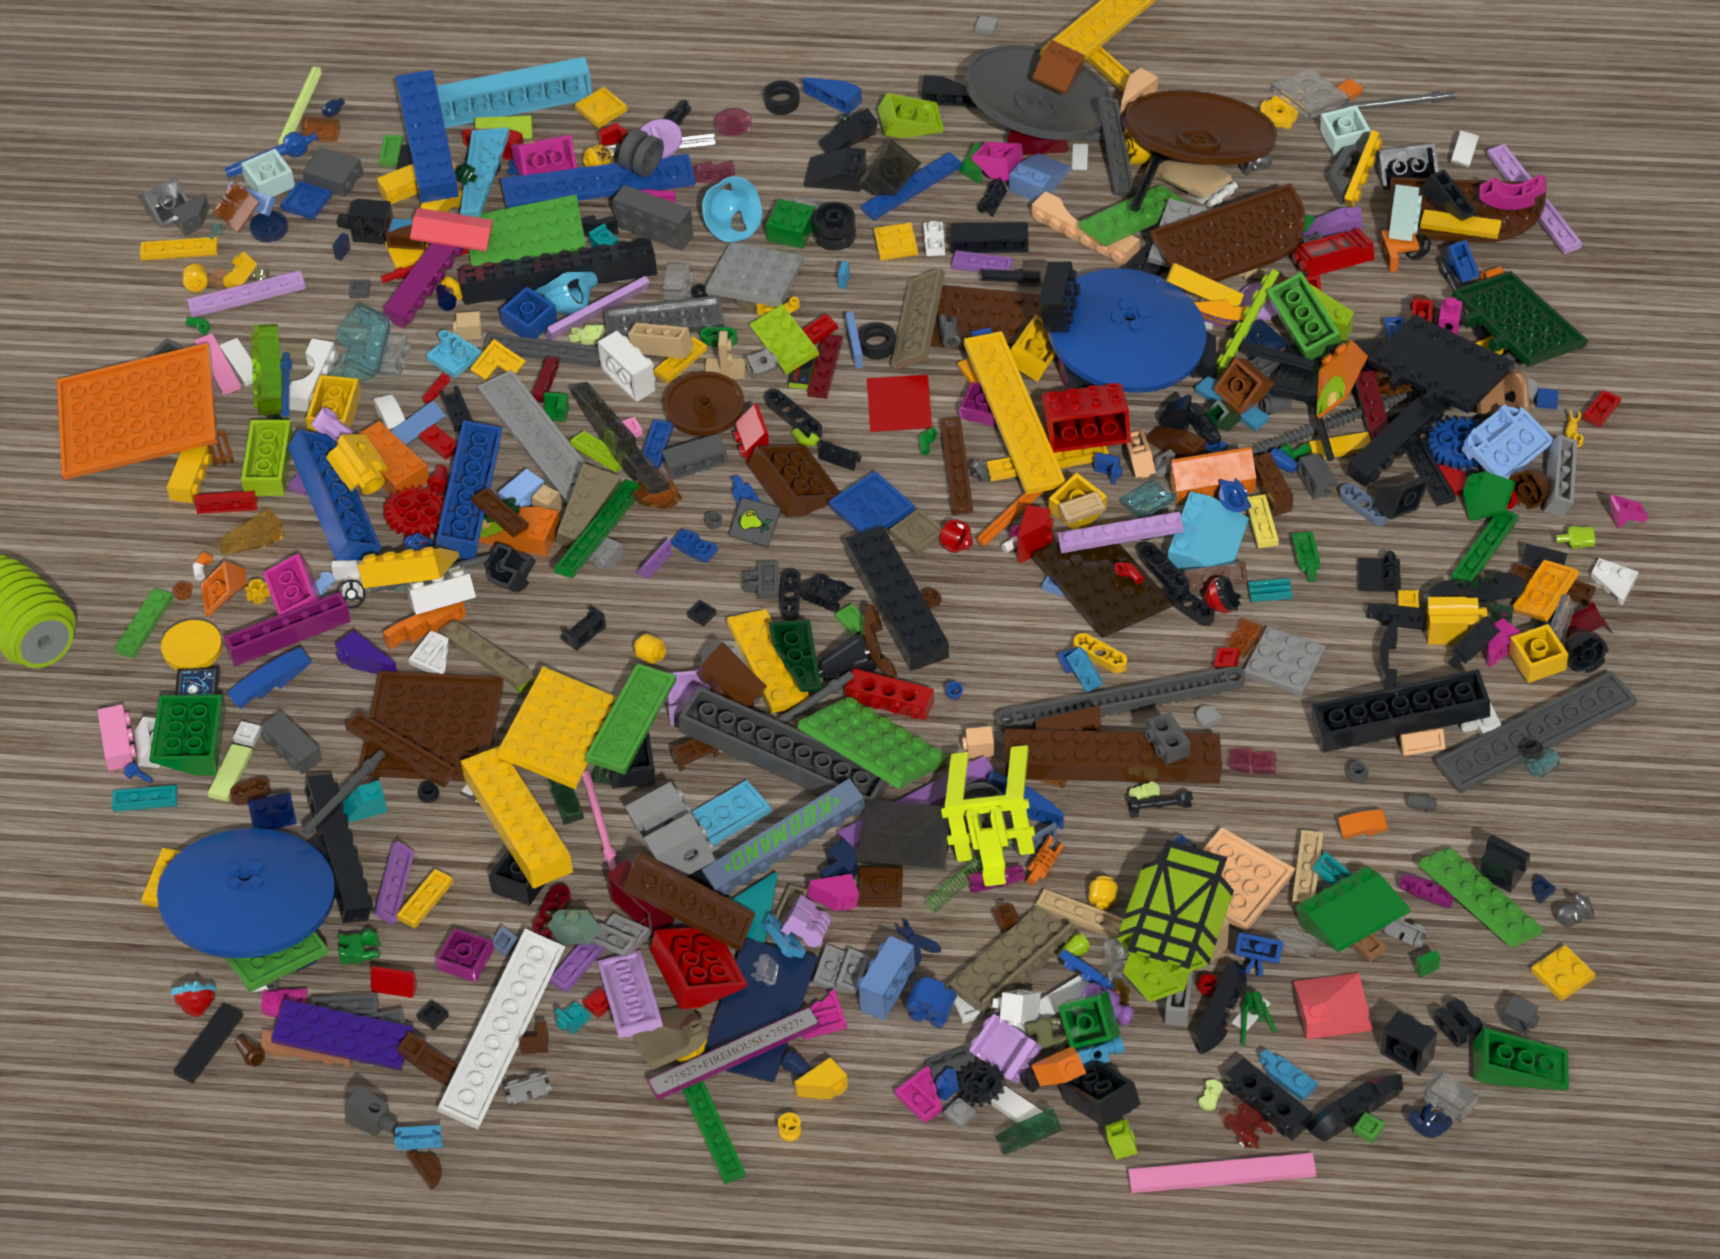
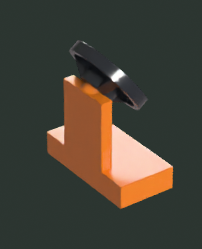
[1381,230,1431,272]

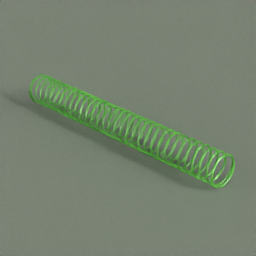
[925,824,1017,912]

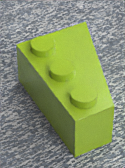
[1310,284,1354,342]

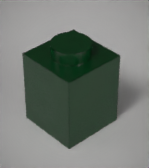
[1206,399,1242,432]

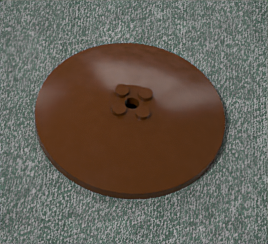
[1125,90,1277,165]

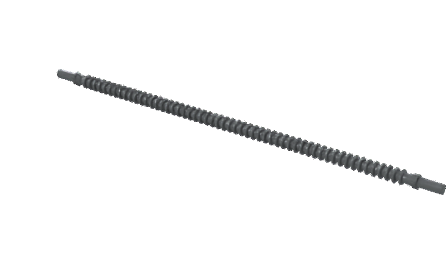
[1250,351,1519,457]

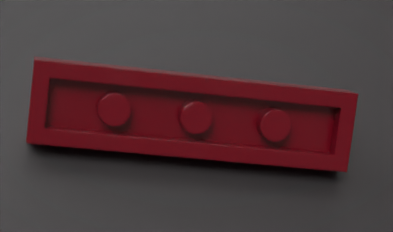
[807,335,843,399]
[1355,370,1389,441]

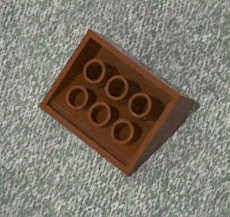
[747,444,841,517]

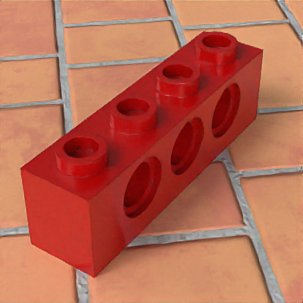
[845,669,934,721]

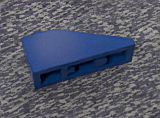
[803,77,862,115]

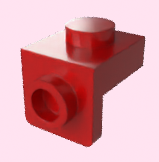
[598,122,628,146]

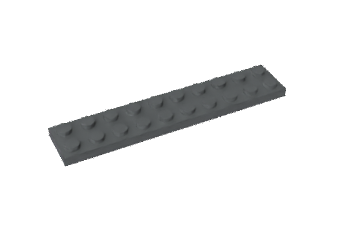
[1435,671,1637,794]

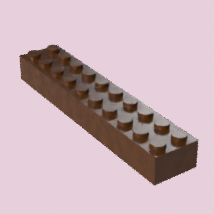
[1003,729,1222,784]

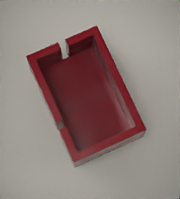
[607,859,673,938]

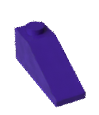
[335,630,397,674]

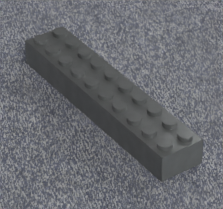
[678,686,889,816]

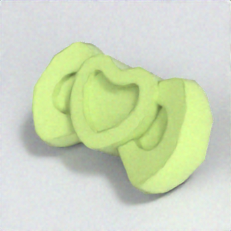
[1128,781,1160,800]
[1198,1080,1224,1111]

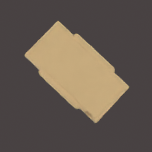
[1155,157,1232,199]

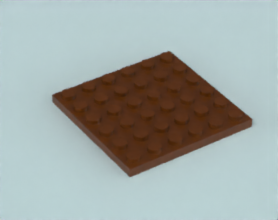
[358,671,504,782]

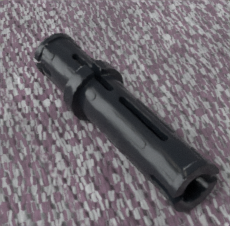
[981,269,1041,284]

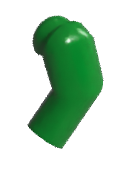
[186,317,211,334]
[918,428,938,455]
[1280,443,1311,459]

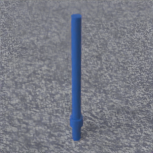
[280,352,292,417]

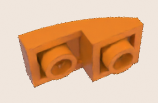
[1338,810,1389,840]

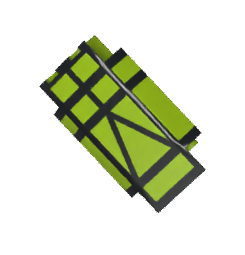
[1117,840,1234,1002]

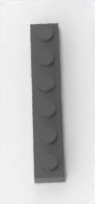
[1098,96,1135,198]
[484,332,600,367]

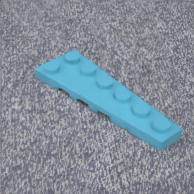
[460,127,510,217]

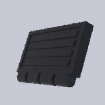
[1271,344,1323,403]

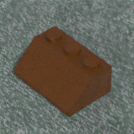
[697,642,767,709]

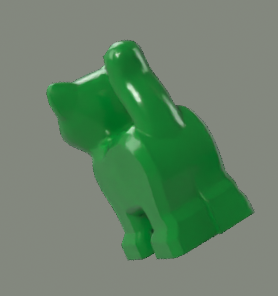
[339,928,381,965]

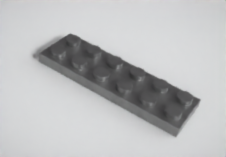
[603,295,724,340]

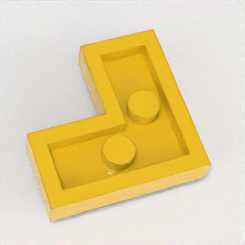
[470,339,526,382]

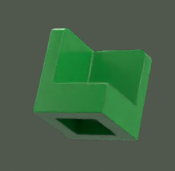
[544,392,569,422]

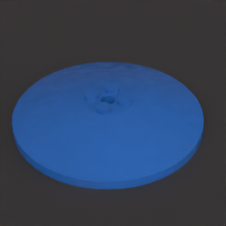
[1048,268,1207,393]
[157,828,335,958]

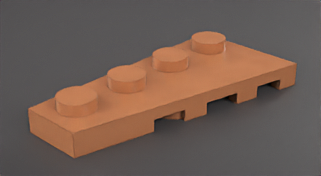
[261,1030,351,1068]

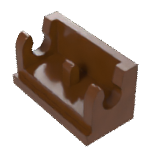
[672,738,719,772]

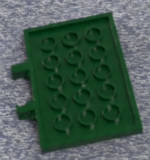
[1451,271,1588,367]

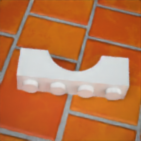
[290,339,338,412]

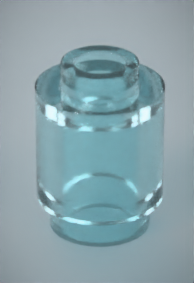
[1527,748,1560,778]

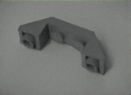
[1329,141,1367,205]

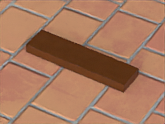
[1511,563,1596,606]

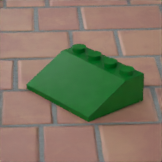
[149,695,226,776]
[1296,866,1411,953]

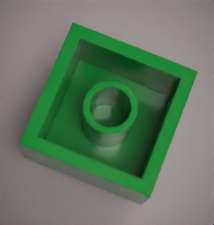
[766,198,815,249]
[1058,991,1120,1048]

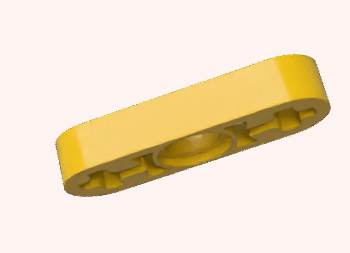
[1074,633,1127,673]

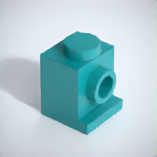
[589,224,618,248]

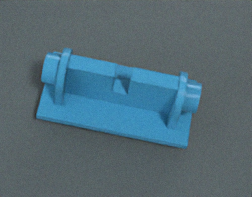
[1066,647,1104,693]
[394,1125,443,1150]

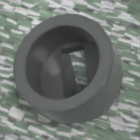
[705,512,722,530]

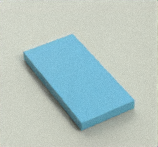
[691,780,772,846]

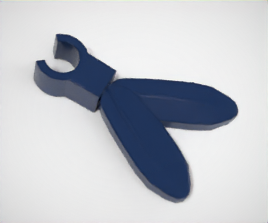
[896,920,941,965]

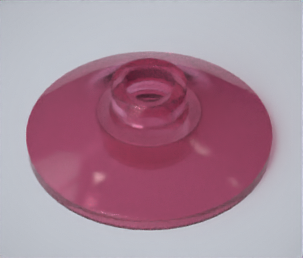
[714,108,752,136]

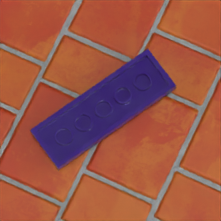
[271,999,414,1071]

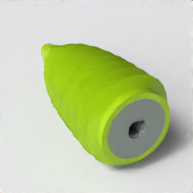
[0,555,76,668]

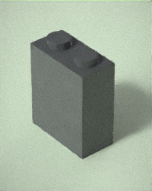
[302,147,363,197]

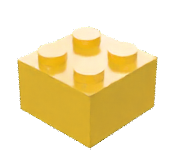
[1049,472,1107,530]
[1508,624,1568,683]

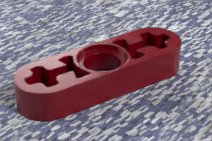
[533,355,559,403]
[532,884,571,939]

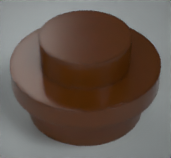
[922,589,941,608]

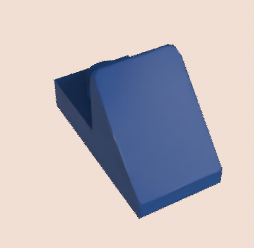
[1447,240,1480,284]

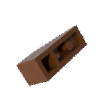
[1146,426,1206,459]

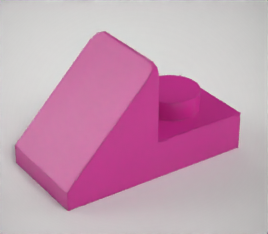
[1610,494,1649,529]

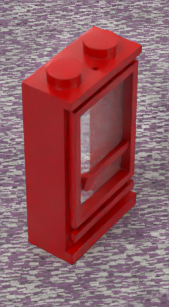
[1292,227,1375,278]

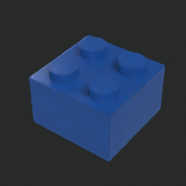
[500,287,557,339]

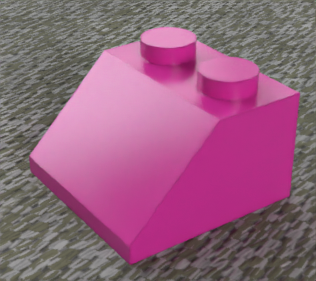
[972,141,1023,181]

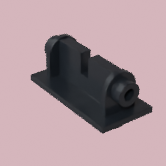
[977,177,1008,217]
[818,440,862,471]

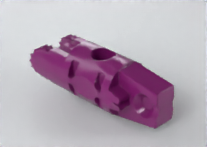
[969,865,1025,893]
[1399,874,1456,909]

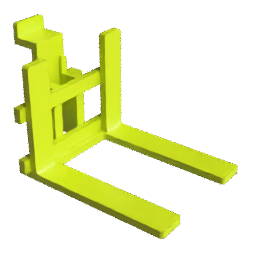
[941,745,1035,886]

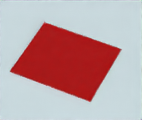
[867,374,932,432]

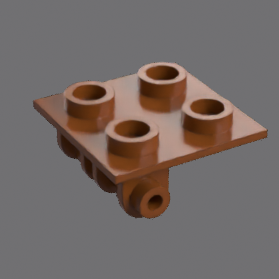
[213,182,260,233]

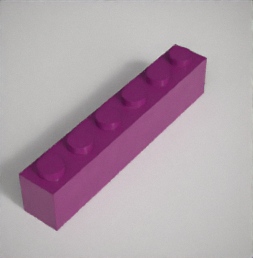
[384,243,464,329]
[224,592,351,667]

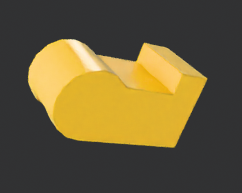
[223,251,257,288]

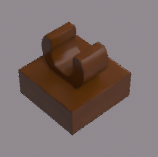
[992,902,1021,932]

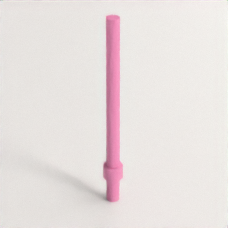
[582,770,617,872]

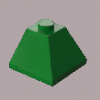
[1463,471,1515,521]

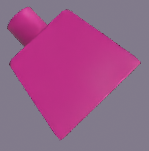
[1438,297,1462,335]

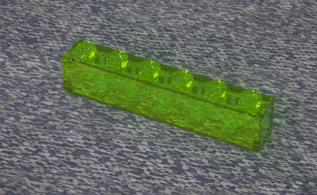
[251,324,282,415]

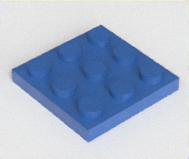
[828,471,915,533]

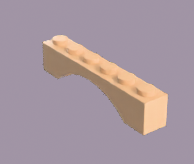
[1032,191,1140,265]

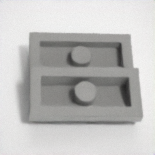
[591,913,651,957]
[812,944,869,994]

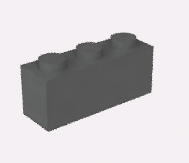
[662,433,728,481]
[260,711,322,774]

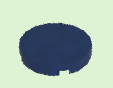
[250,211,288,243]

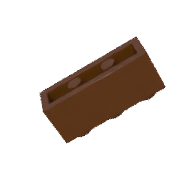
[1253,452,1293,517]

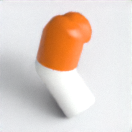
[193,552,213,580]

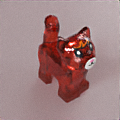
[1224,1102,1274,1149]

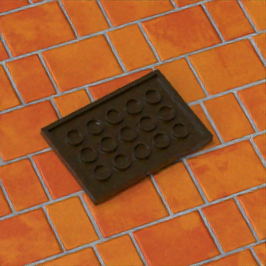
[1032,523,1172,638]

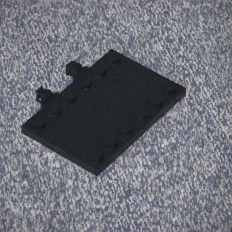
[1368,314,1515,414]

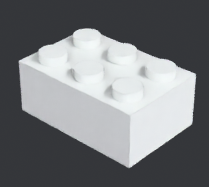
[598,331,655,402]
[404,565,476,615]

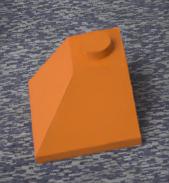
[201,561,247,617]

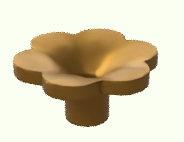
[1111,979,1130,1005]

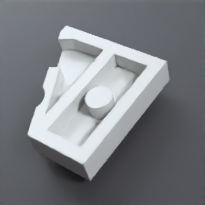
[1591,558,1638,605]
[408,631,449,674]

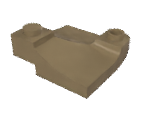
[632,1007,709,1070]

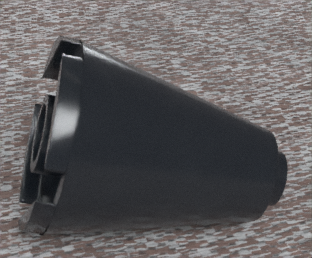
[818,631,877,680]

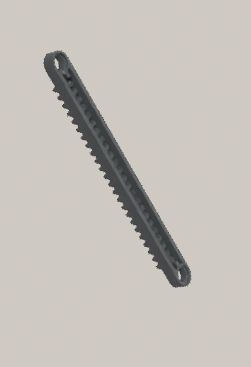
[997,666,1245,732]

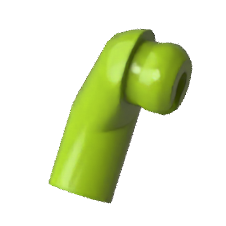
[792,428,820,447]

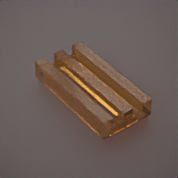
[208,430,234,468]

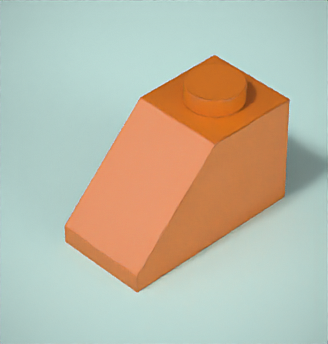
[1031,1046,1086,1086]

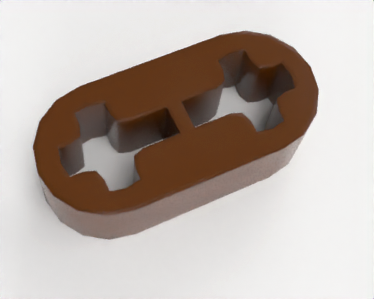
[230,777,271,805]

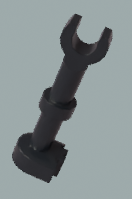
[1128,791,1193,818]

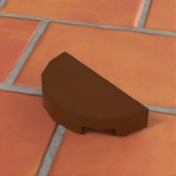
[406,1151,442,1190]

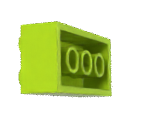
[241,420,294,496]

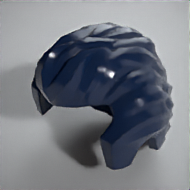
[1409,1103,1453,1138]

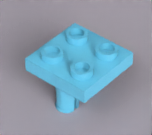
[426,330,482,379]

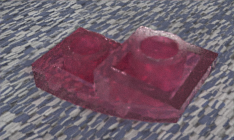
[693,160,735,183]
[1230,748,1277,774]

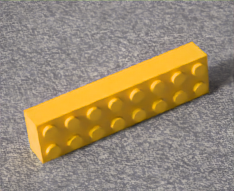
[461,746,573,889]

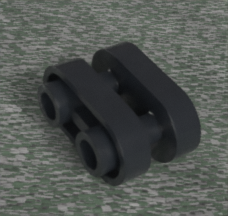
[1432,998,1483,1047]

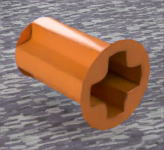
[1480,266,1504,280]

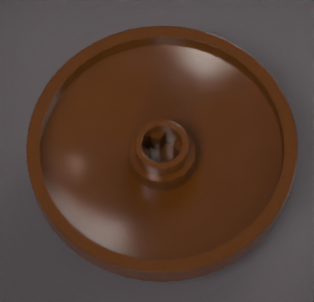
[664,372,744,436]

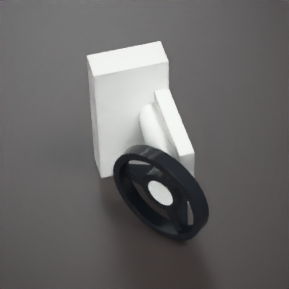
[331,560,366,609]

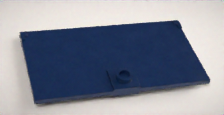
[702,939,818,1083]

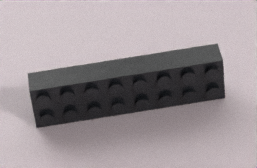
[845,525,949,672]
[1311,669,1490,753]

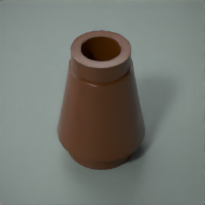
[235,1037,265,1067]

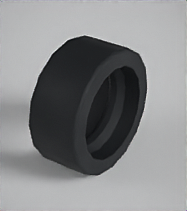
[764,80,800,115]
[859,322,896,360]

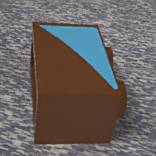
[386,218,428,250]

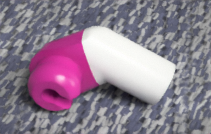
[1001,525,1020,553]

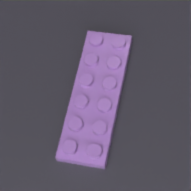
[597,950,663,1038]

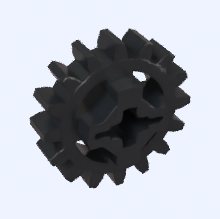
[957,1061,1006,1107]

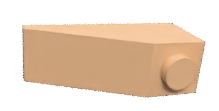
[1120,68,1159,117]
[1126,429,1156,478]

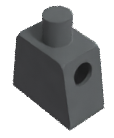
[345,1085,398,1136]

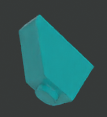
[343,781,388,823]

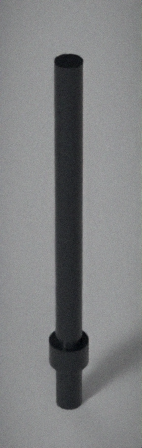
[1437,256,1486,341]
[1308,401,1334,461]

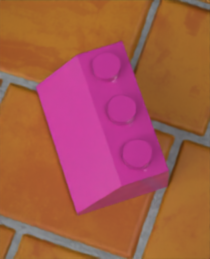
[511,135,577,176]
[263,553,322,615]

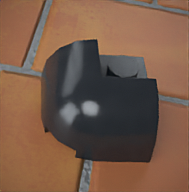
[485,543,536,592]

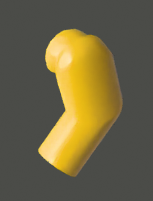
[441,276,463,300]

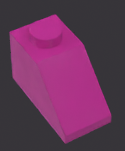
[1486,618,1521,667]
[807,874,859,911]

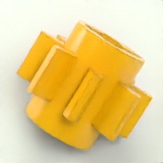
[244,579,271,604]

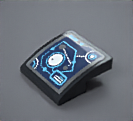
[175,668,221,695]

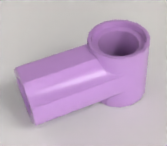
[311,407,354,441]

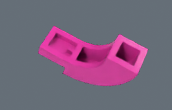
[1479,174,1546,210]

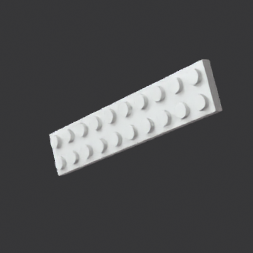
[437,929,565,1129]

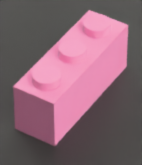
[98,704,137,771]

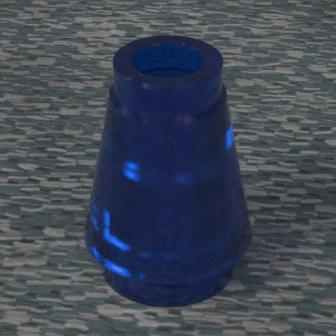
[436,285,457,311]

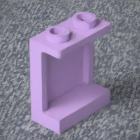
[668,670,710,726]
[969,1014,1043,1084]

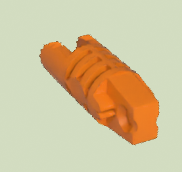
[1025,835,1065,886]

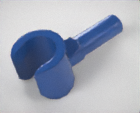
[123,763,153,783]

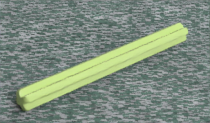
[278,66,322,145]

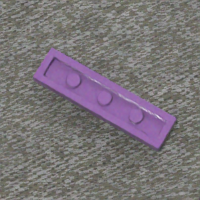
[374,841,415,925]

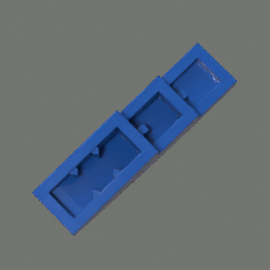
[227,647,312,709]
[989,772,1064,830]

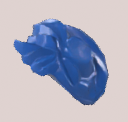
[1219,478,1251,512]

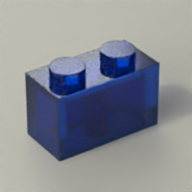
[248,792,297,830]

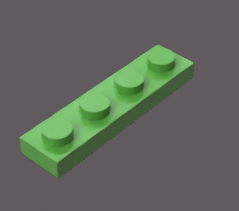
[115,588,173,659]

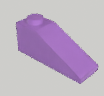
[1303,207,1363,238]

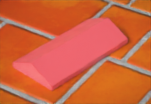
[410,208,494,252]

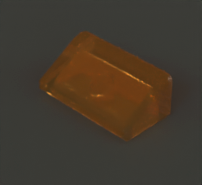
[301,117,341,142]

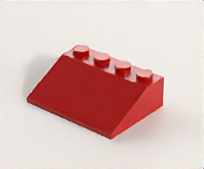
[650,927,747,1010]

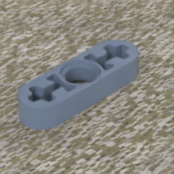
[1340,483,1388,526]

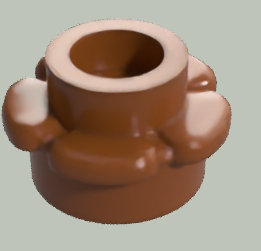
[172,582,192,601]

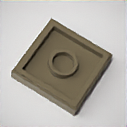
[888,508,943,557]

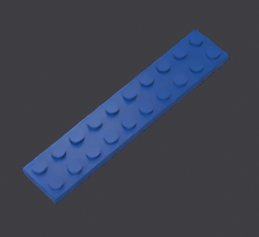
[501,154,695,208]

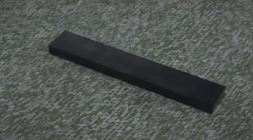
[1387,412,1456,507]

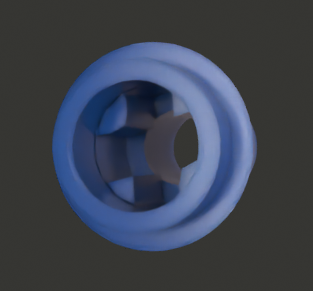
[1271,448,1298,474]

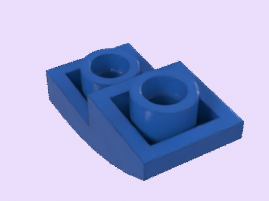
[671,529,718,563]

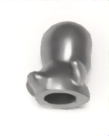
[1240,153,1272,175]
[1557,894,1594,927]

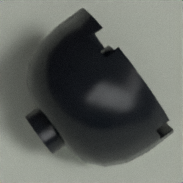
[1564,630,1608,673]

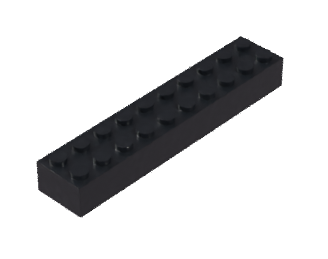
[459,238,658,305]

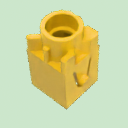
[326,434,388,495]
[1426,597,1487,644]

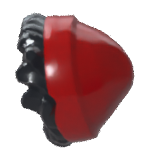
[1204,576,1241,614]

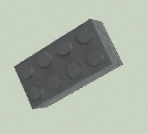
[613,185,694,251]

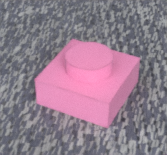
[616,416,643,442]

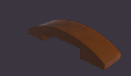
[864,604,899,680]
[397,1032,458,1086]

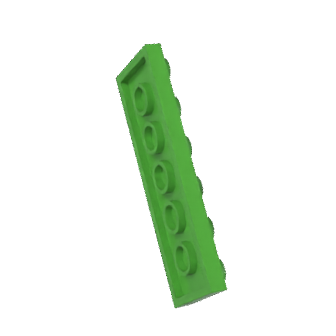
[1079,185,1187,247]
[585,663,676,774]
[1419,847,1544,948]

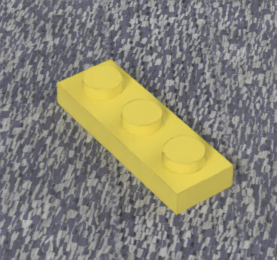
[1247,494,1279,549]

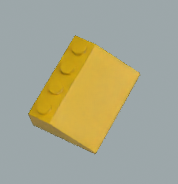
[357,547,459,588]

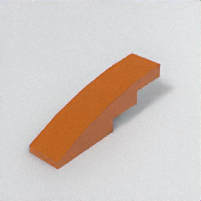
[383,601,466,650]

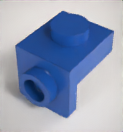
[1094,453,1123,484]

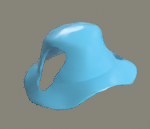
[703,176,762,242]
[535,272,598,315]

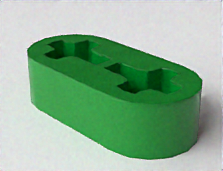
[700,327,738,347]

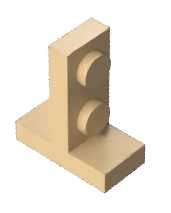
[705,331,746,378]

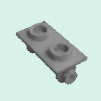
[1380,917,1429,948]
[504,1073,552,1105]

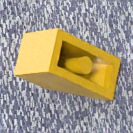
[794,1057,848,1100]

